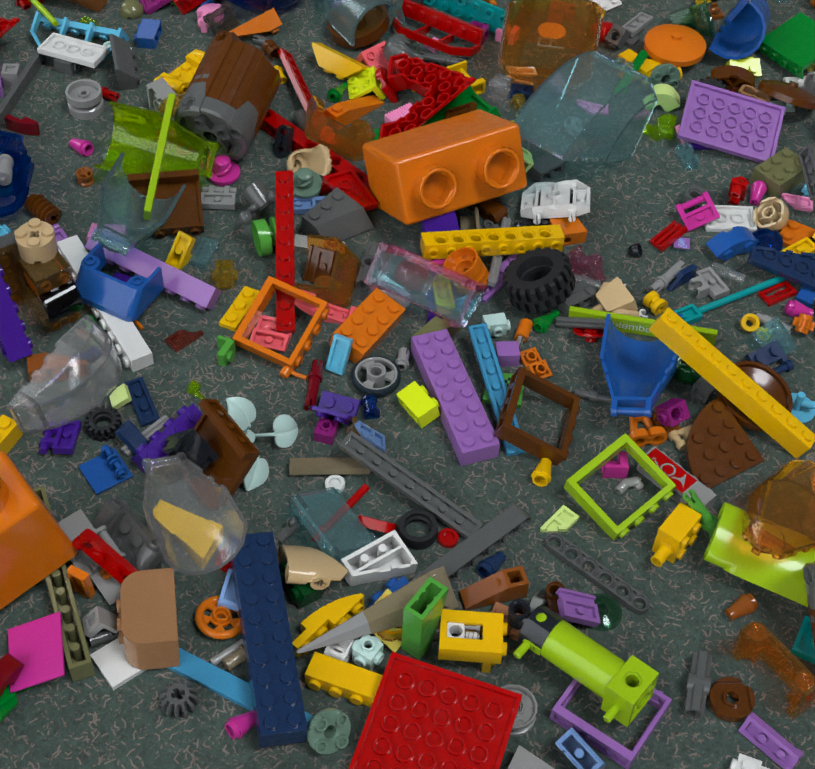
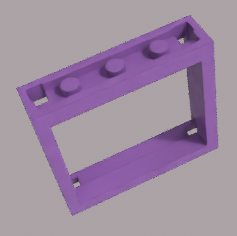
[550,679,672,769]

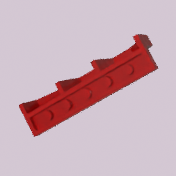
[392,0,485,56]

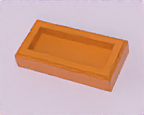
[67,565,95,599]

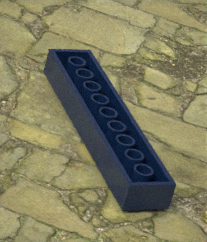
[229,531,308,748]

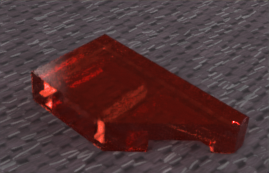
[164,330,204,353]

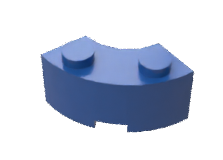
[706,226,759,261]

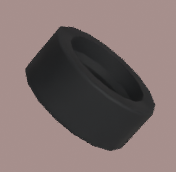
[398,509,438,550]

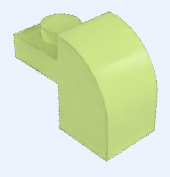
[643,84,680,112]

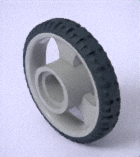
[351,355,401,397]

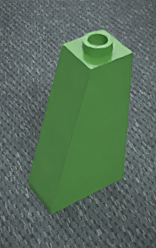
[401,577,449,660]

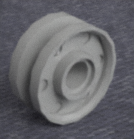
[501,684,537,737]

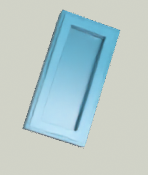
[325,333,354,376]

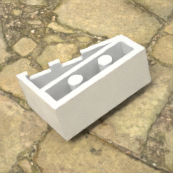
[340,530,418,587]

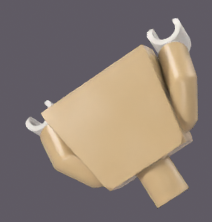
[591,277,648,318]

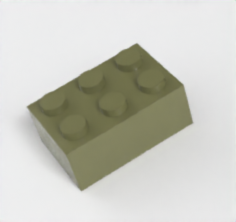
[750,147,805,198]

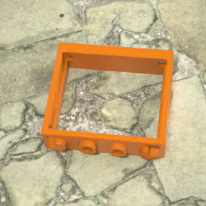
[232,276,330,371]

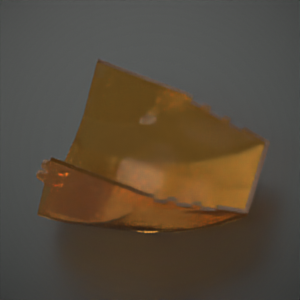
[497,0,606,93]

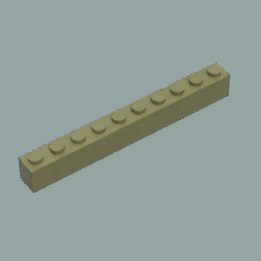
[33,486,95,682]

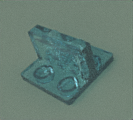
[751,316,798,364]

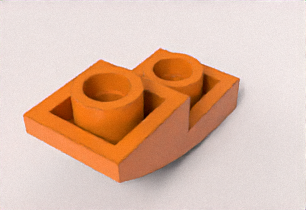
[520,347,553,379]

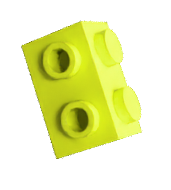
[396,381,440,428]

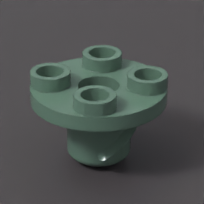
[649,63,680,90]
[294,167,322,199]
[307,708,351,754]

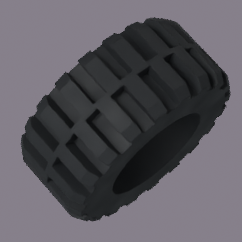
[502,247,576,314]

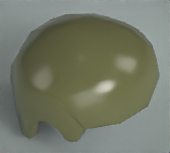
[120,0,144,20]

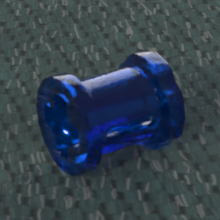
[360,395,380,420]

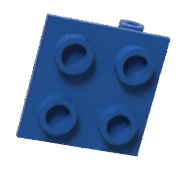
[78,445,133,495]

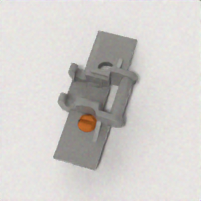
[58,509,126,606]

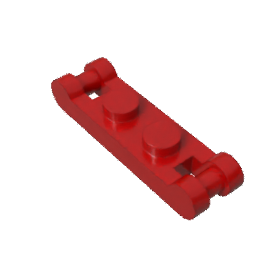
[72,529,138,584]

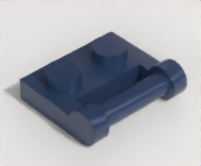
[745,340,794,374]

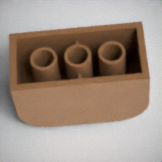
[116,568,180,670]

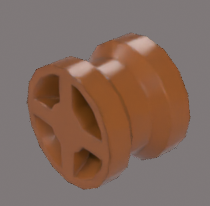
[76,167,95,187]

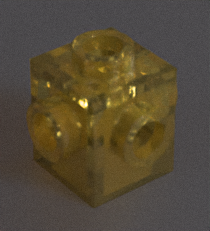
[212,260,238,288]

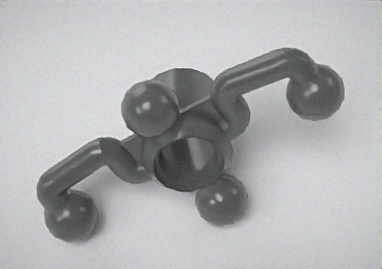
[237,180,276,226]

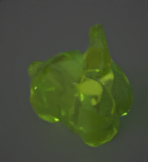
[640,113,676,141]

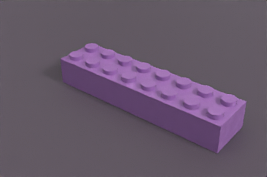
[411,329,500,466]

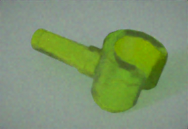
[188,380,206,400]

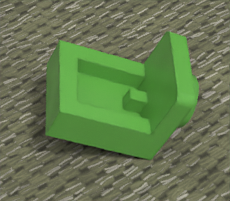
[216,335,236,367]

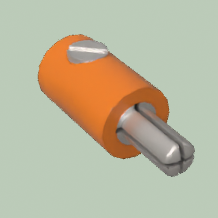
[514,318,533,350]

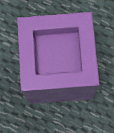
[496,341,520,367]

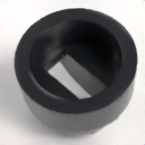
[628,243,642,258]

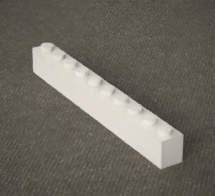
[57,235,154,372]

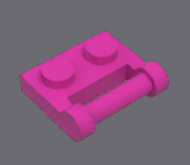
[675,191,720,232]

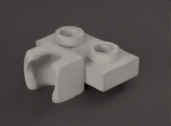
[688,267,730,300]

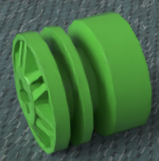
[251,216,276,257]

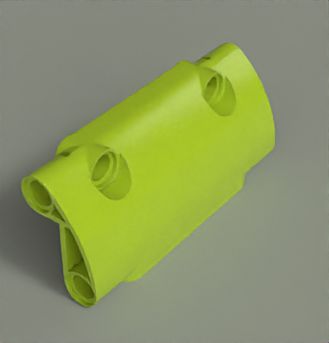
[703,502,815,607]

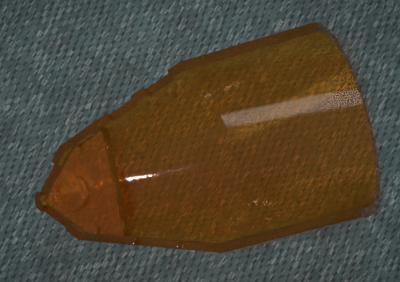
[741,460,815,560]

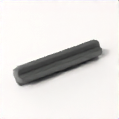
[556,316,606,330]

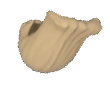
[286,144,332,176]

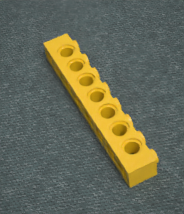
[420,224,565,260]

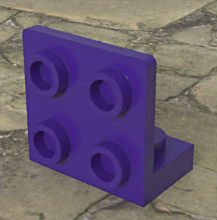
[311,390,361,425]

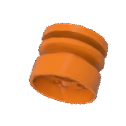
[443,247,489,296]

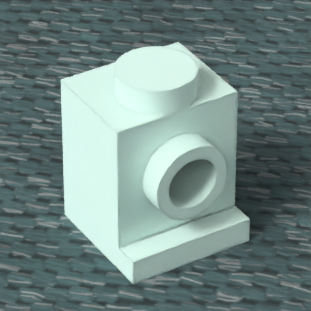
[482,312,511,337]

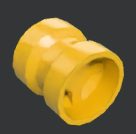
[642,291,668,316]

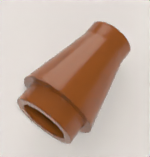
[725,593,758,621]

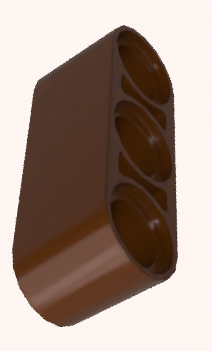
[468,198,508,224]

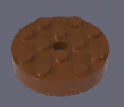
[327,0,390,49]

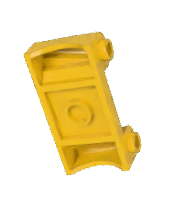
[153,49,205,99]

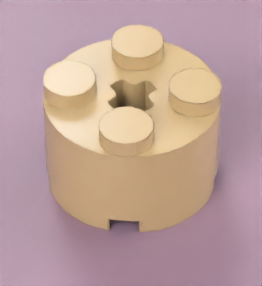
[14,218,57,264]

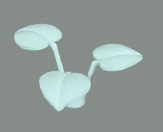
[226,397,298,491]

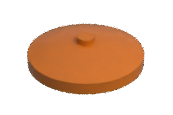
[644,24,706,67]

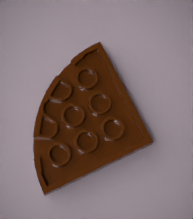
[686,396,764,489]

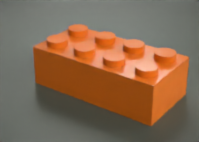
[329,287,406,364]

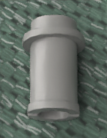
[395,347,410,371]

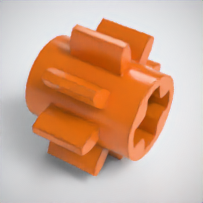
[792,313,815,335]

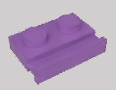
[556,588,601,627]

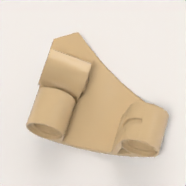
[277,545,348,590]

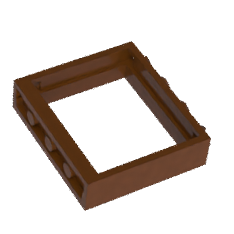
[494,367,580,466]

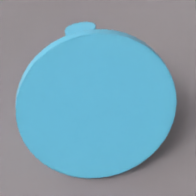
[791,392,815,423]

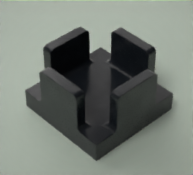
[163,428,220,479]

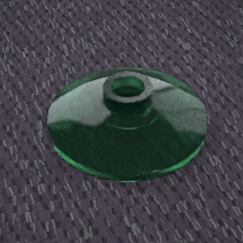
[588,593,622,631]

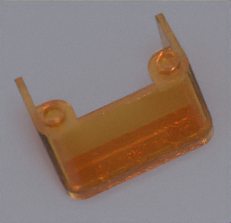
[295,234,359,309]

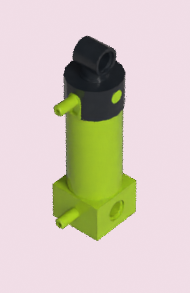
[507,599,659,727]

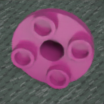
[206,155,240,186]

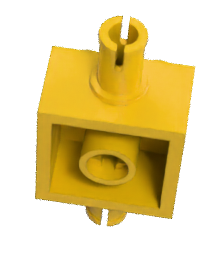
[650,502,702,567]

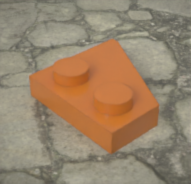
[775,219,815,247]

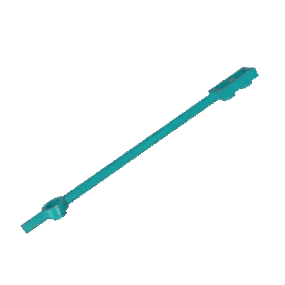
[674,276,786,325]

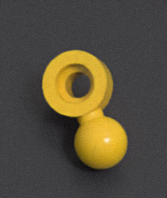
[740,313,771,341]

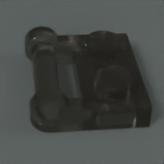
[203,2,240,36]

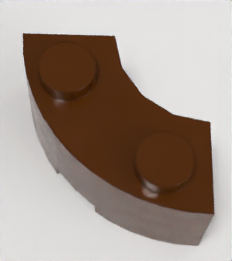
[711,65,755,92]

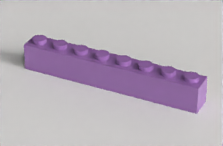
[85,228,222,311]

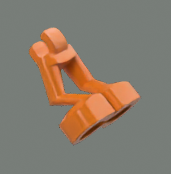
[629,416,668,447]

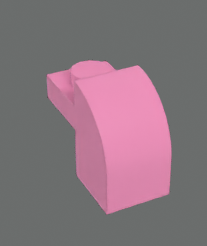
[197,3,224,33]

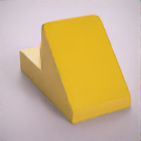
[165,231,196,270]

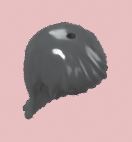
[383,34,423,62]

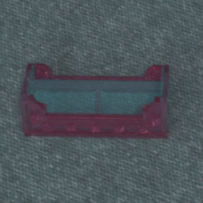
[364,242,488,329]

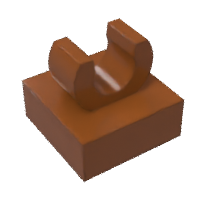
[704,3,724,21]

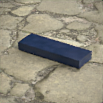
[123,377,160,427]

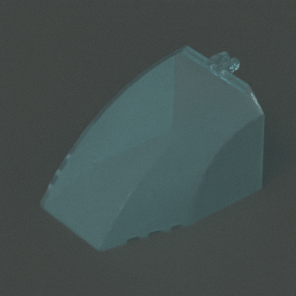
[511,51,658,163]

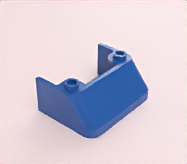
[73,242,164,322]

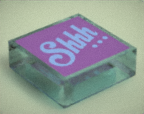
[672,237,691,254]

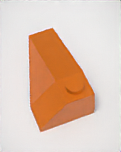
[229,8,282,38]
[319,95,384,131]

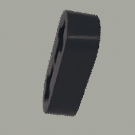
[274,125,294,157]

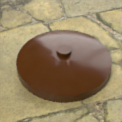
[758,80,815,110]
[718,361,793,431]

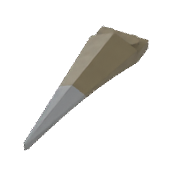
[295,566,459,653]

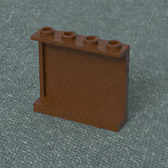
[128,169,204,240]
[181,399,260,509]

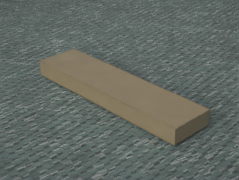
[289,457,370,475]

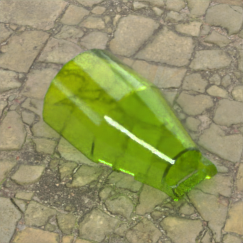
[94,101,220,178]

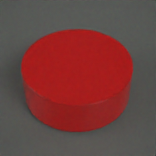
[438,528,459,548]

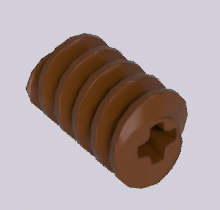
[24,194,62,225]

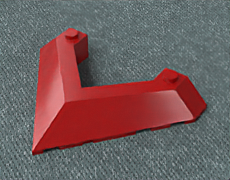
[379,53,476,139]

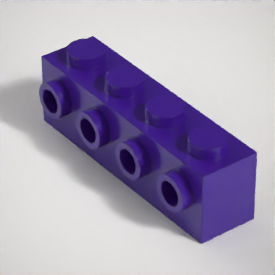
[131,403,203,473]

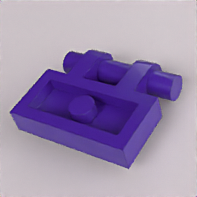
[39,420,82,455]

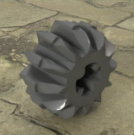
[159,678,199,720]

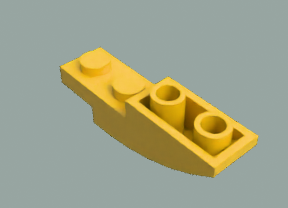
[292,593,365,658]

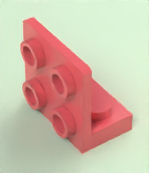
[355,41,389,72]

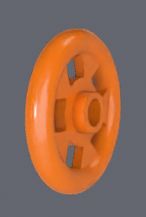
[195,596,241,640]

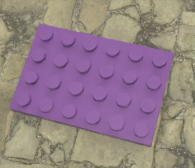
[677,80,786,163]

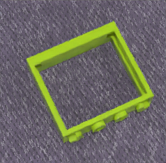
[564,433,676,540]

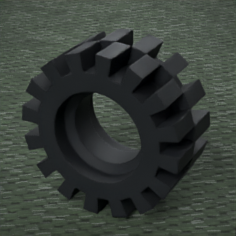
[84,405,122,442]

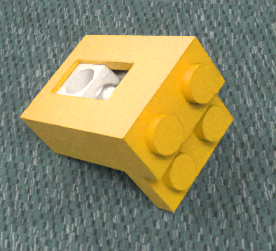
[438,609,507,673]

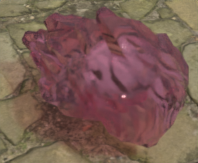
[568,245,606,282]

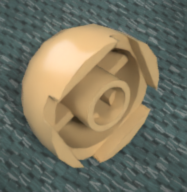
[753,197,789,232]

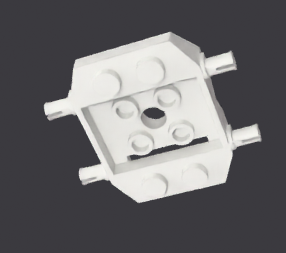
[520,179,591,225]

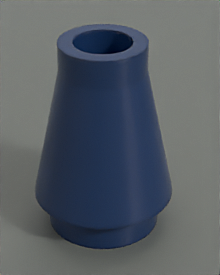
[477,551,506,579]

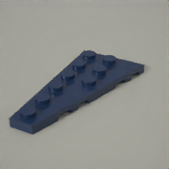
[747,246,815,291]

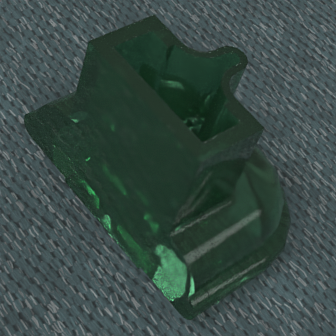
[669,0,716,38]

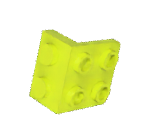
[347,65,386,100]

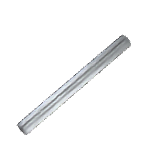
[487,217,512,287]

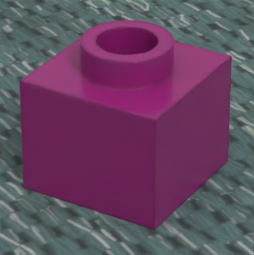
[314,417,339,445]

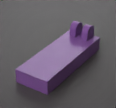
[738,712,803,769]

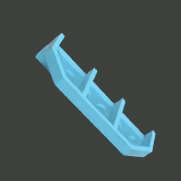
[30,11,129,62]

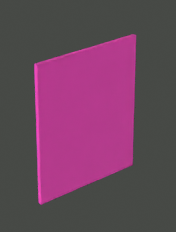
[8,612,65,693]

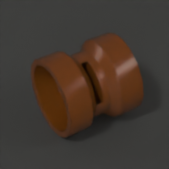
[261,40,280,61]

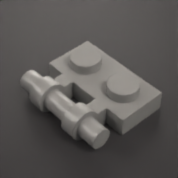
[201,185,237,210]

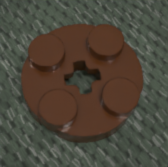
[708,677,755,722]

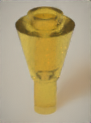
[510,93,531,120]

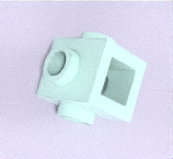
[351,635,385,671]

